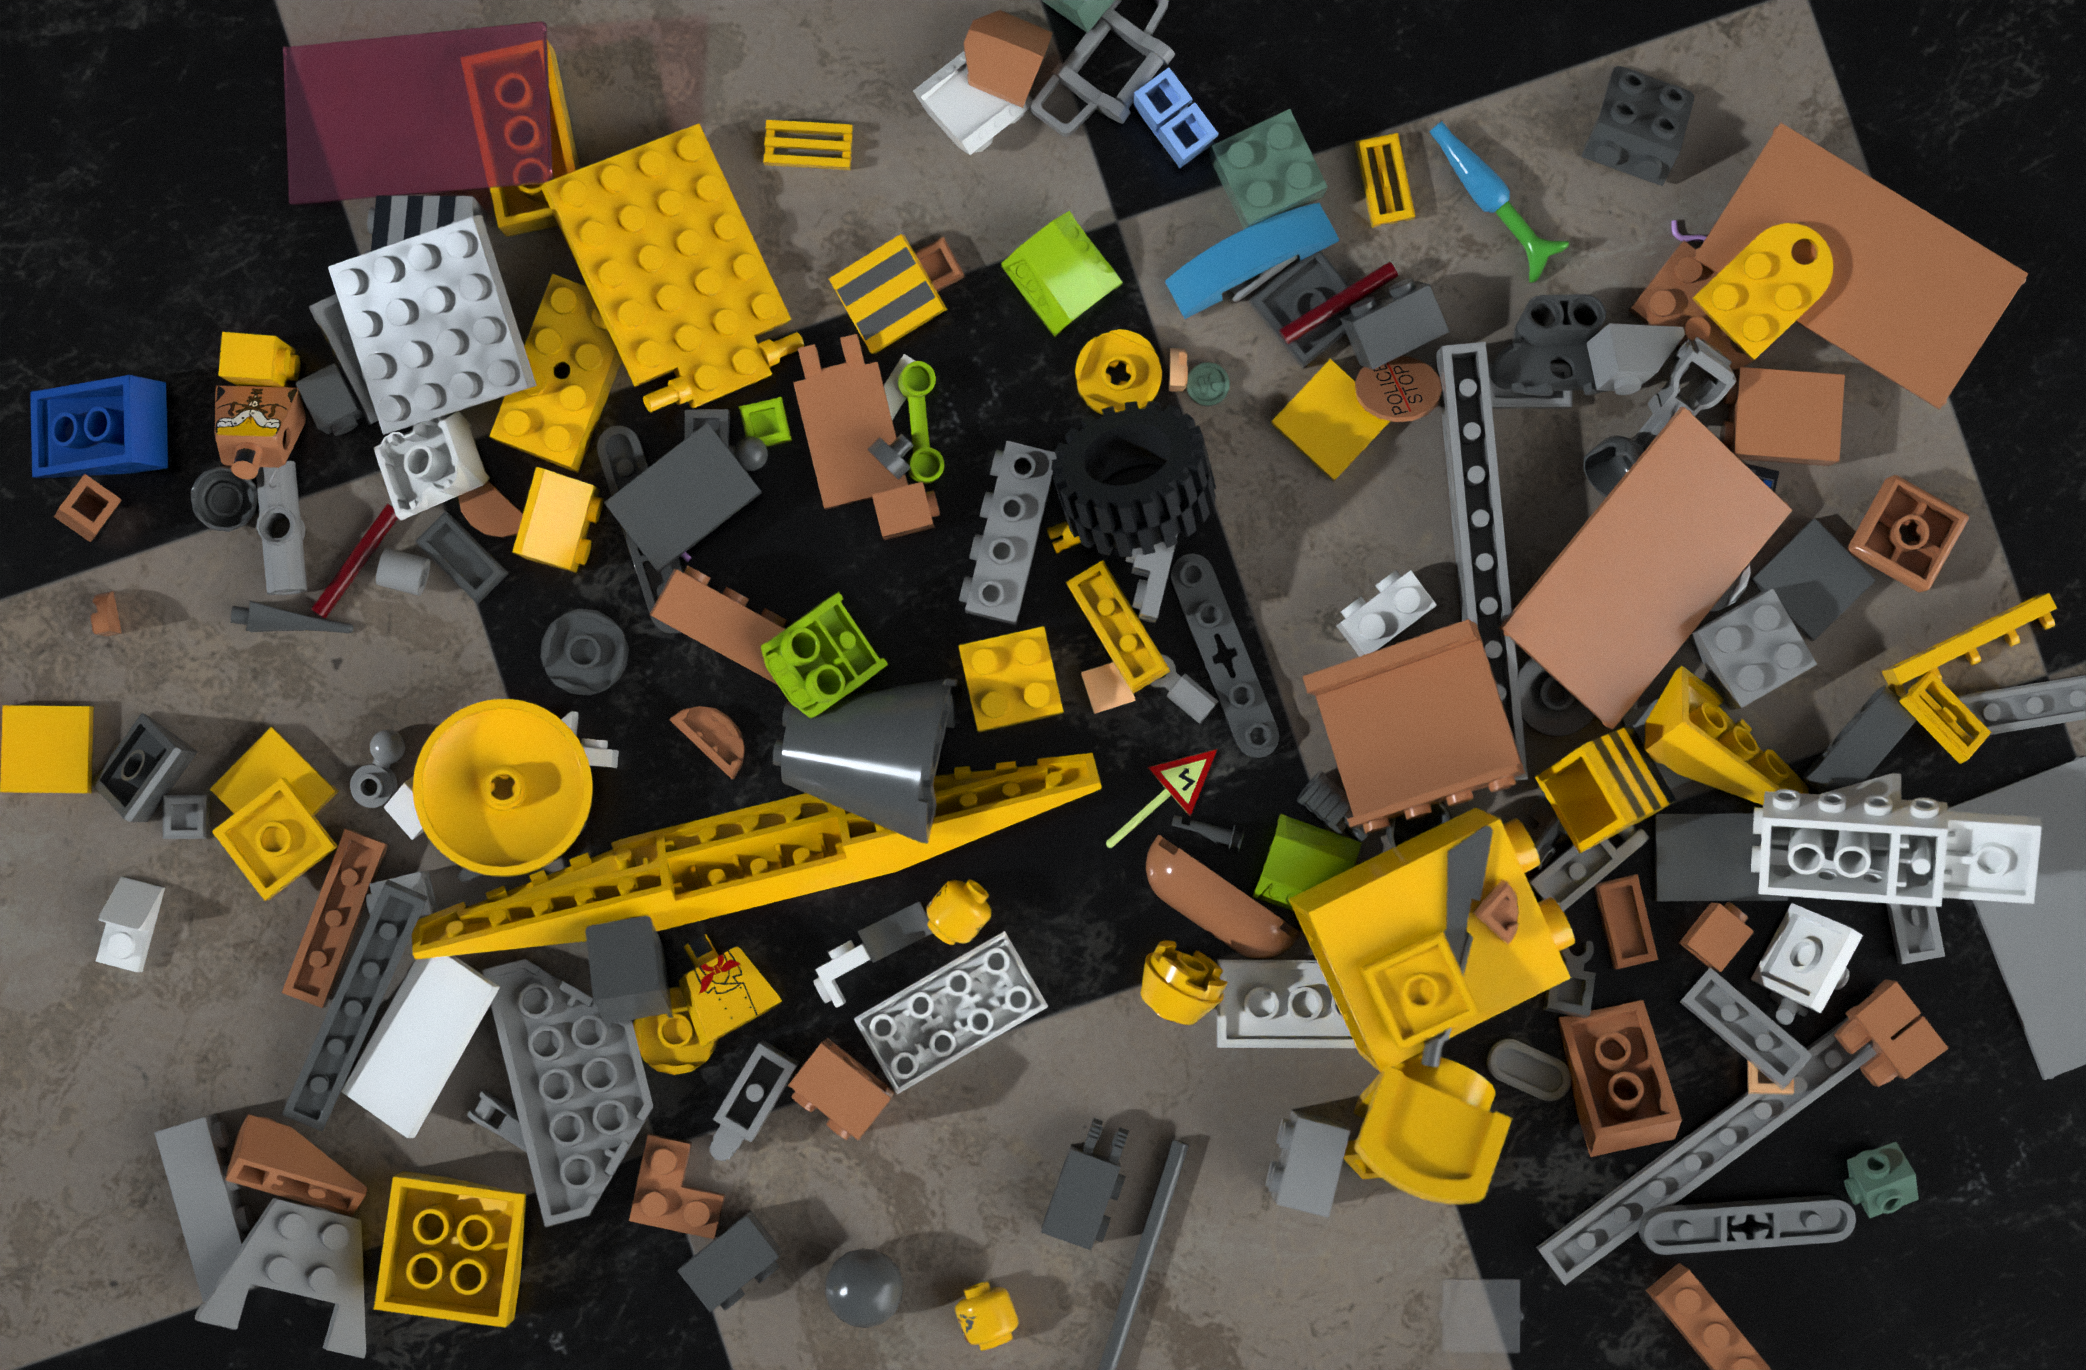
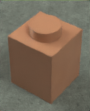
[54,474,121,542]
[872,482,940,540]
[1679,902,1754,972]

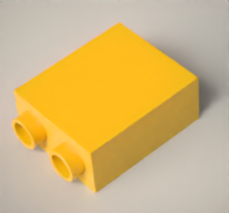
[1289,807,1575,1072]

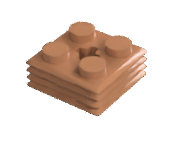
[1847,475,1969,592]

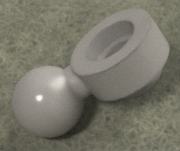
[350,730,405,808]

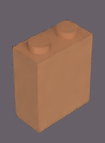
[1720,367,1845,466]

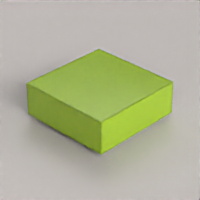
[739,397,792,447]

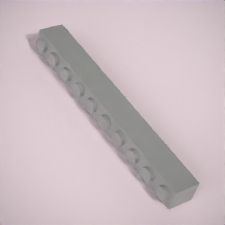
[1436,342,1528,780]

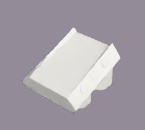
[913,51,1033,155]
[373,411,490,520]

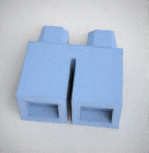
[1134,68,1218,168]

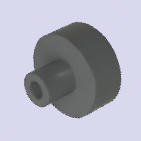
[867,434,913,480]

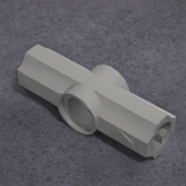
[256,461,307,595]

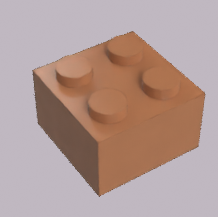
[788,1038,895,1140]

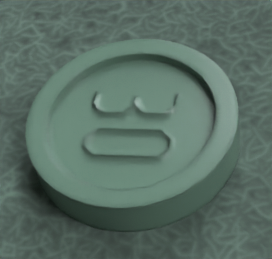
[1186,362,1230,406]

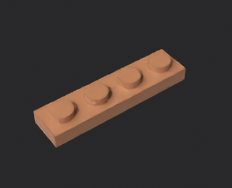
[282,829,389,1008]

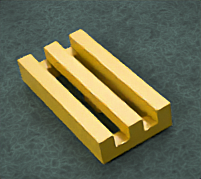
[763,120,853,170]
[1354,133,1415,228]
[1899,670,1992,764]

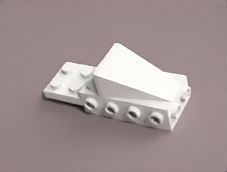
[1751,773,2042,907]

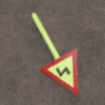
[1106,749,1217,848]

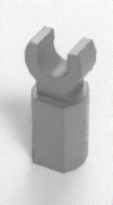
[1150,654,1219,724]

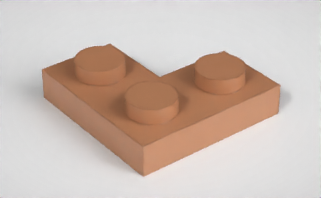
[629,1133,725,1239]

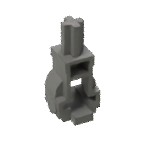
[1633,337,1736,449]

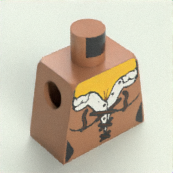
[215,386,306,480]

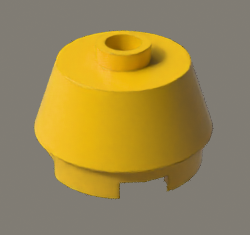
[1140,941,1228,1025]

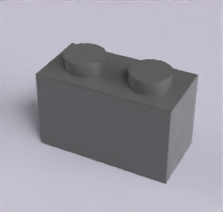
[1340,278,1450,370]
[677,1210,783,1312]

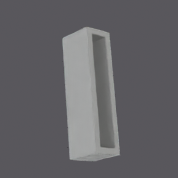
[154,1113,257,1302]

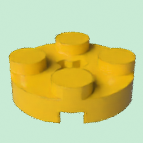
[1075,329,1162,415]

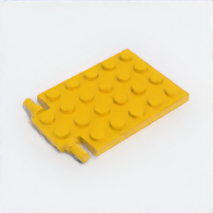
[541,123,804,412]

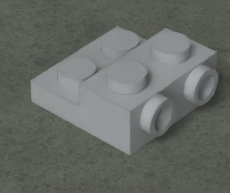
[1126,534,1178,624]

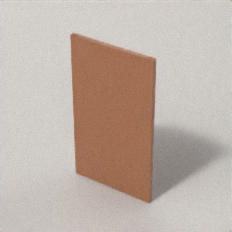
[1693,122,2028,410]
[1499,407,1792,729]

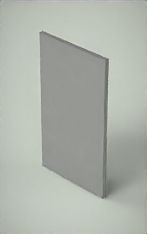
[1947,756,2086,1080]

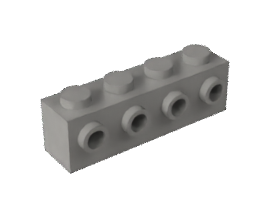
[959,441,1057,625]

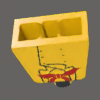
[679,934,782,1048]

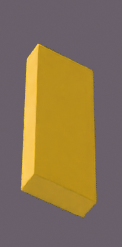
[1066,560,1170,694]

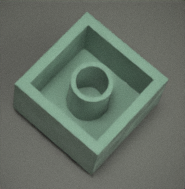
[1209,109,1328,229]

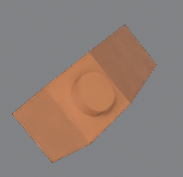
[225,1114,367,1217]

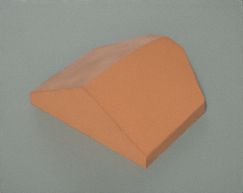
[963,10,1053,108]

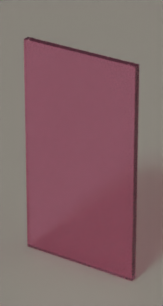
[283,21,553,205]

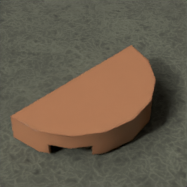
[458,481,523,538]
[669,706,745,779]

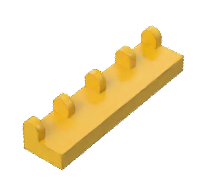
[1882,593,2057,698]

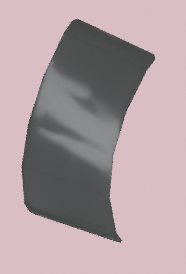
[858,902,933,963]

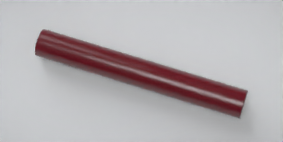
[1279,262,1399,345]
[311,503,398,619]

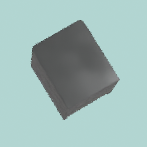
[586,916,673,1029]

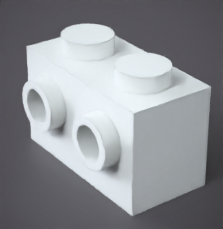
[1336,570,1437,657]

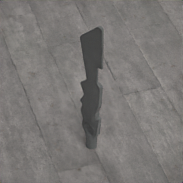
[1421,826,1493,1067]

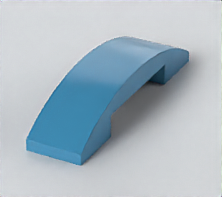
[1165,203,1339,319]

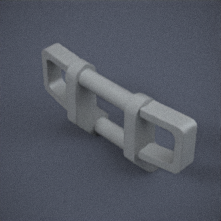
[1031,0,1175,137]

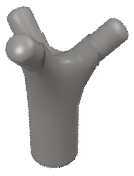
[1769,991,1808,1025]

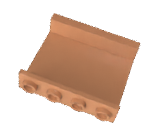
[1302,619,1525,834]

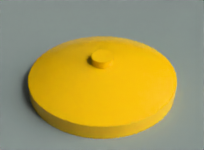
[413,699,593,877]

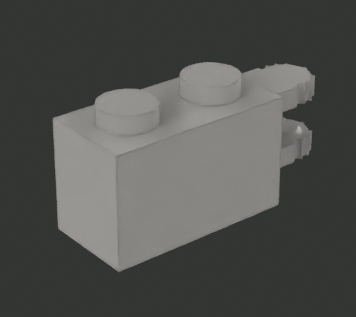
[709,1040,800,1162]

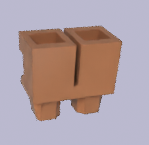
[1834,979,1949,1087]

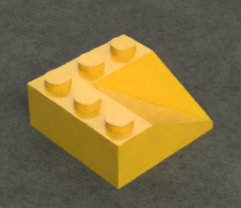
[374,1171,526,1328]

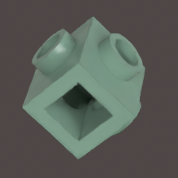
[1844,1141,1919,1218]

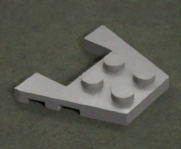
[194,1198,366,1358]

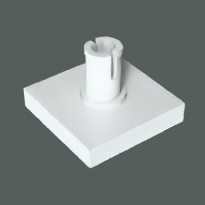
[1751,903,1863,1013]

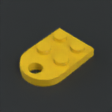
[1692,223,1833,361]

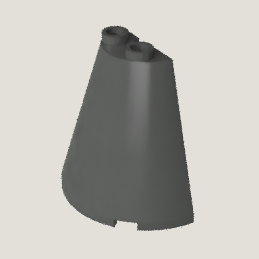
[773,678,962,844]

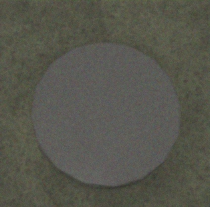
[540,609,629,696]

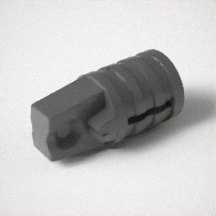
[1296,771,1370,842]

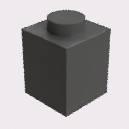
[295,363,364,436]

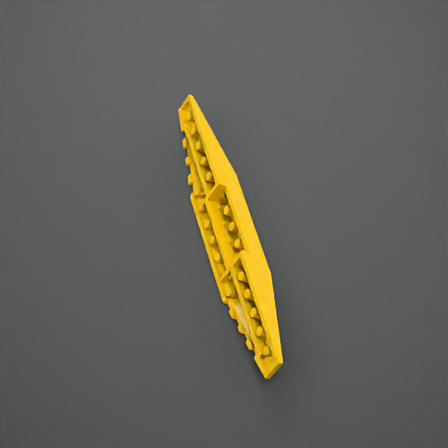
[412,753,1102,959]

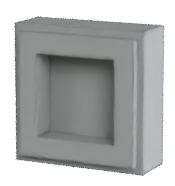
[163,795,210,839]

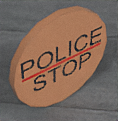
[1355,355,1442,422]

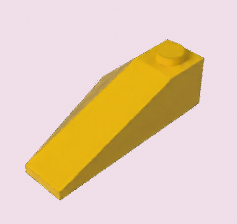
[1645,666,1809,805]

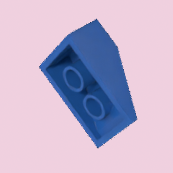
[30,375,168,478]

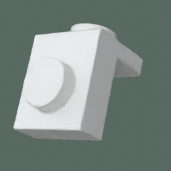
[813,940,871,1008]

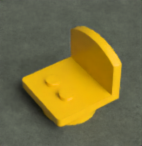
[1354,1052,1512,1204]

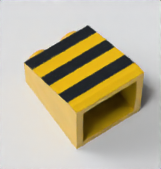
[1535,724,1676,854]

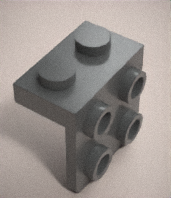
[1581,66,1695,186]

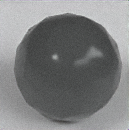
[825,1248,904,1328]

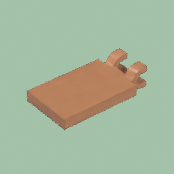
[793,334,908,510]

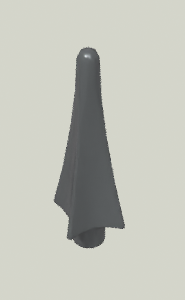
[231,601,354,633]

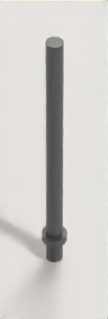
[1098,1139,1189,1370]

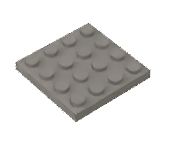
[328,215,537,435]

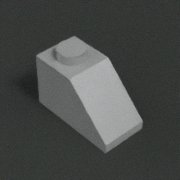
[1587,324,1685,395]

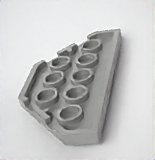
[482,959,654,1227]

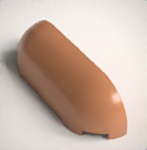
[1146,835,1301,959]

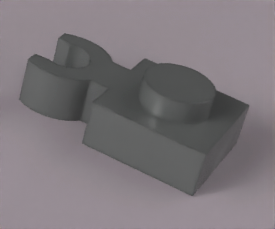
[1543,941,1596,1018]

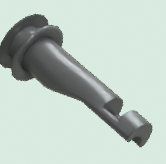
[1171,815,1245,855]

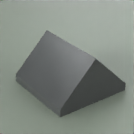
[91,713,198,822]

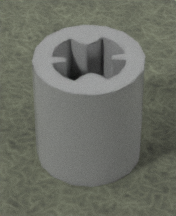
[376,548,430,596]

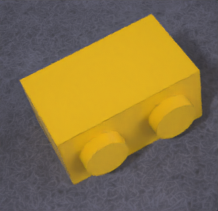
[218,332,300,387]

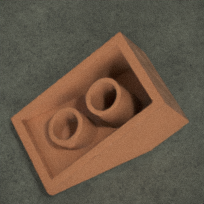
[1558,1000,1682,1157]

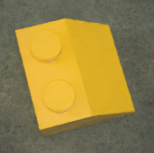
[513,467,603,573]

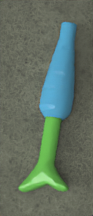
[1429,121,1569,283]

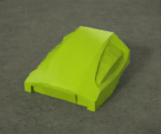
[1001,210,1123,337]
[761,592,888,718]
[1252,814,1362,911]

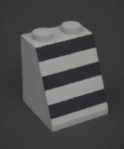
[365,195,488,254]

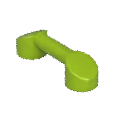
[898,361,944,483]

